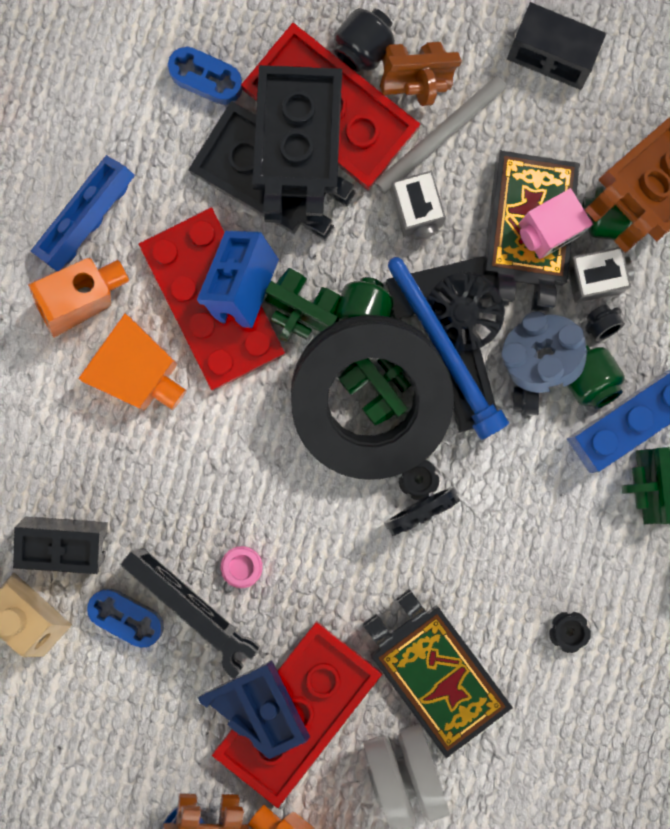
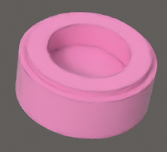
[221,546,263,588]

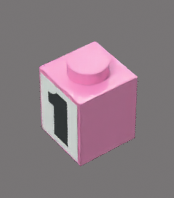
[518,188,593,259]

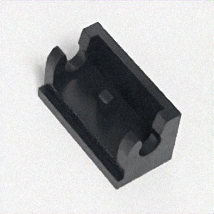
[506,2,606,90]
[13,516,108,574]

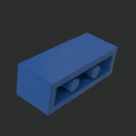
[567,370,670,473]

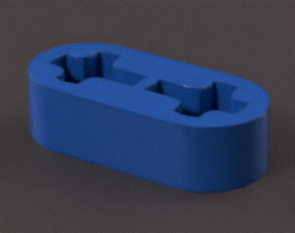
[168,47,243,105]
[87,588,164,648]

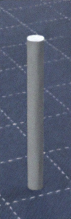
[375,75,507,194]

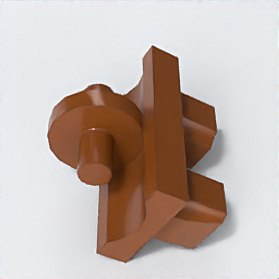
[379,41,462,106]

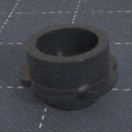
[585,304,625,341]
[513,386,539,418]
[398,460,440,500]
[549,612,591,653]

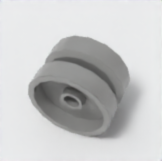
[363,722,451,829]

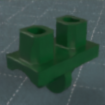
[265,268,341,343]
[338,358,412,426]
[621,447,670,524]

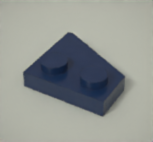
[198,660,310,759]

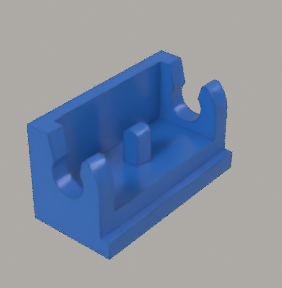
[197,231,279,328]

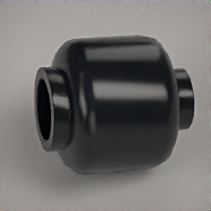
[334,8,395,72]

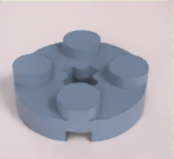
[502,311,587,393]

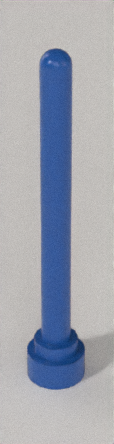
[388,257,509,440]

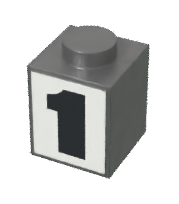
[390,170,446,240]
[568,247,634,303]

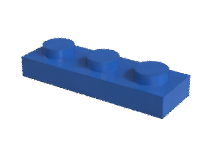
[31,155,135,271]

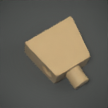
[0,573,72,657]

